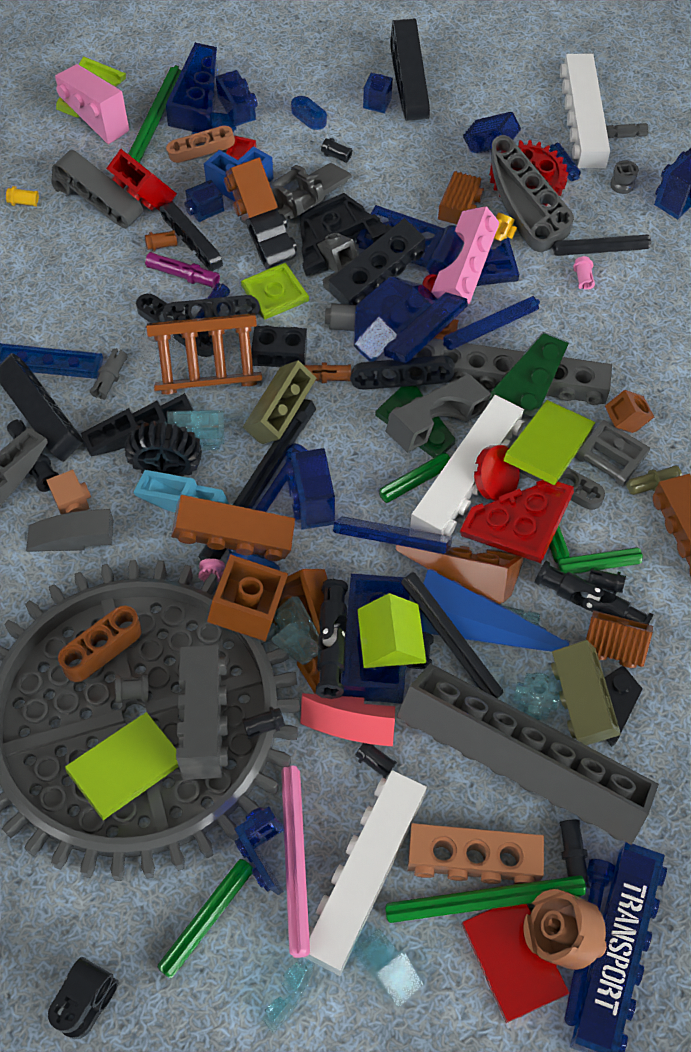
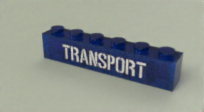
[570,842,667,1052]

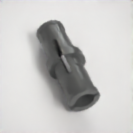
[90,348,128,400]

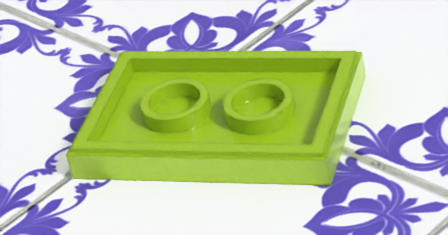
[65,712,179,820]

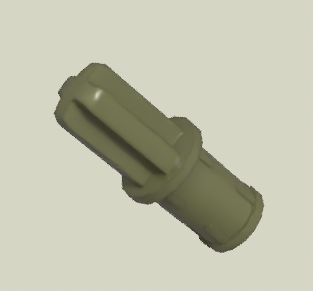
[626,465,682,495]

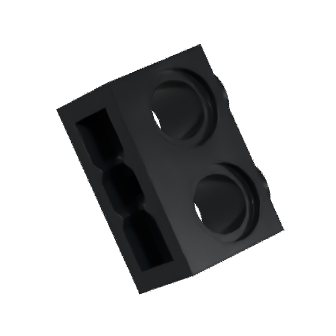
[251,325,307,367]

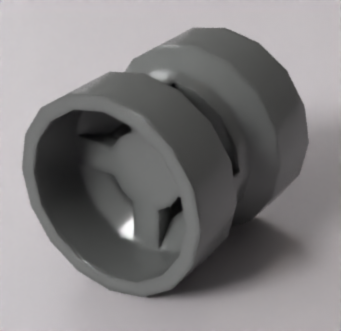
[610,160,639,194]

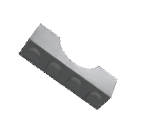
[385,374,491,453]

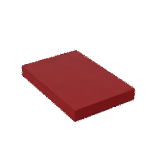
[461,904,570,1024]

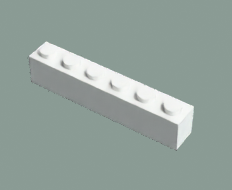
[560,54,610,168]
[410,395,524,543]
[304,770,427,976]

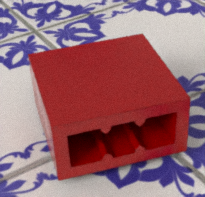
[106,149,177,211]

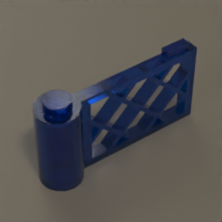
[356,205,464,275]

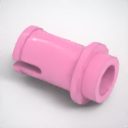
[573,256,595,289]

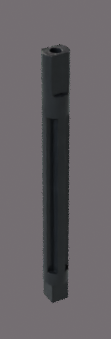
[198,399,316,561]

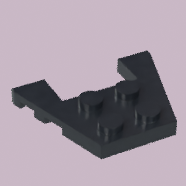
[300,193,393,277]

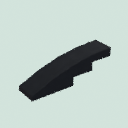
[81,393,198,457]

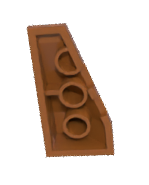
[396,539,524,604]
[272,569,330,694]

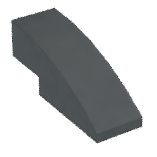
[26,509,114,552]

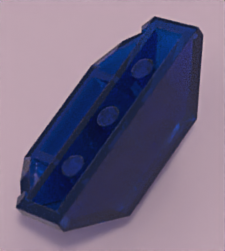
[353,276,440,362]

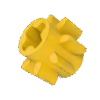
[494,212,517,243]

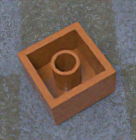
[224,157,278,220]
[207,554,288,642]

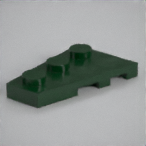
[489,332,569,417]
[375,386,456,458]

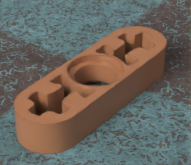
[166,126,235,163]

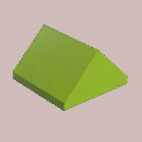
[357,593,426,668]

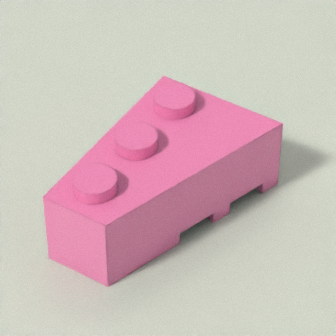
[55,64,129,144]

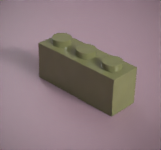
[243,360,317,444]
[551,640,621,746]

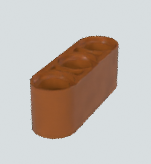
[58,605,142,682]

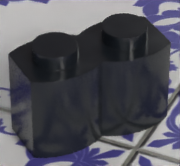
[246,208,297,269]

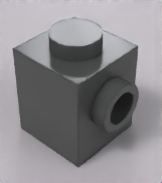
[317,233,358,273]

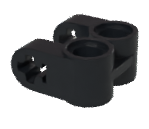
[48,957,119,1040]

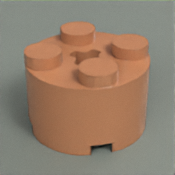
[524,889,607,970]

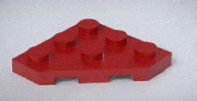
[460,480,574,563]

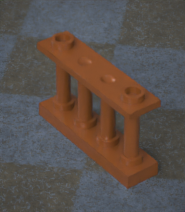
[146,313,262,394]

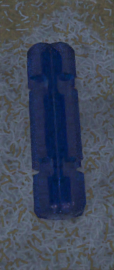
[549,142,581,181]

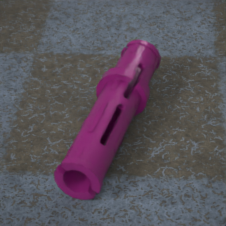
[145,252,220,289]

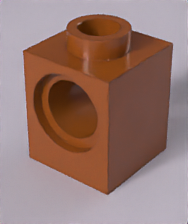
[605,390,654,433]

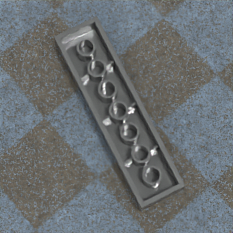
[397,663,659,845]

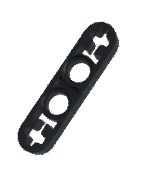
[159,201,223,271]
[136,293,214,357]
[159,295,260,322]
[350,355,455,390]

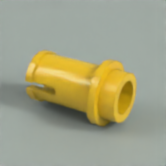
[6,186,39,207]

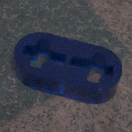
[291,96,327,130]

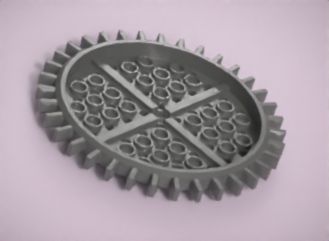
[0,560,300,881]

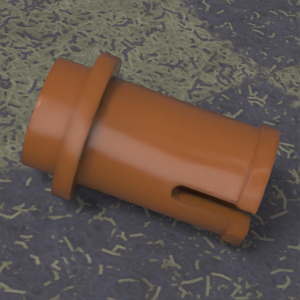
[145,230,177,252]

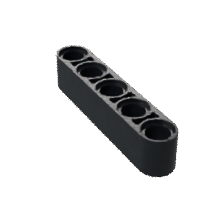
[0,353,84,462]

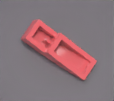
[300,693,395,747]

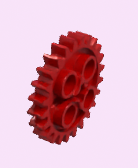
[489,140,568,206]

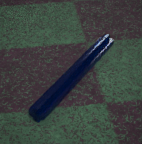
[442,296,540,350]

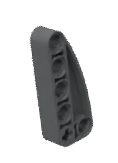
[491,135,574,252]

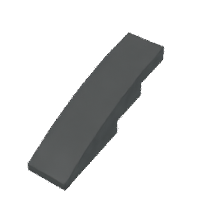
[0,427,48,506]

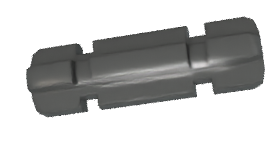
[606,123,648,138]

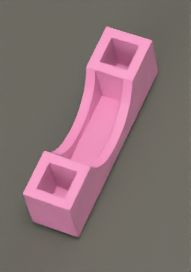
[431,206,500,307]

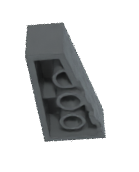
[176,645,228,780]

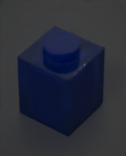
[363,73,393,114]
[184,180,224,222]

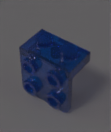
[234,806,284,895]

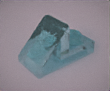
[271,597,319,665]
[353,929,424,1008]

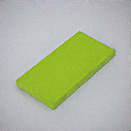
[503,400,596,485]

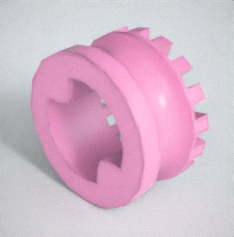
[198,559,225,583]

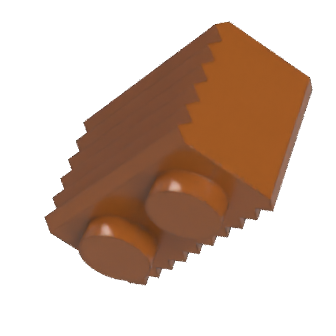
[438,171,484,224]
[586,610,653,668]

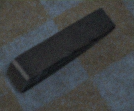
[390,18,430,121]

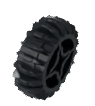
[125,421,202,477]

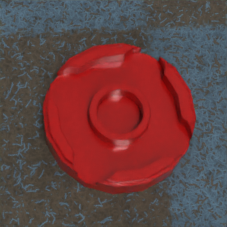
[474,445,520,501]

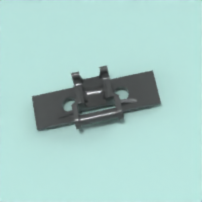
[240,163,352,224]

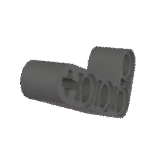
[51,150,143,229]

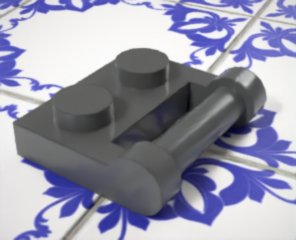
[576,420,650,487]

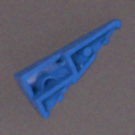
[419,569,570,652]

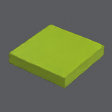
[241,262,309,320]

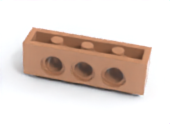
[407,823,544,885]

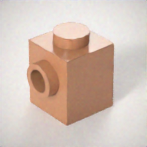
[46,469,91,514]

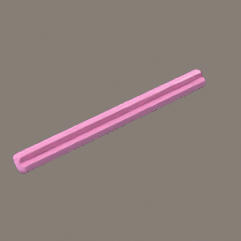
[281,765,310,958]

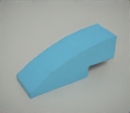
[133,470,229,513]

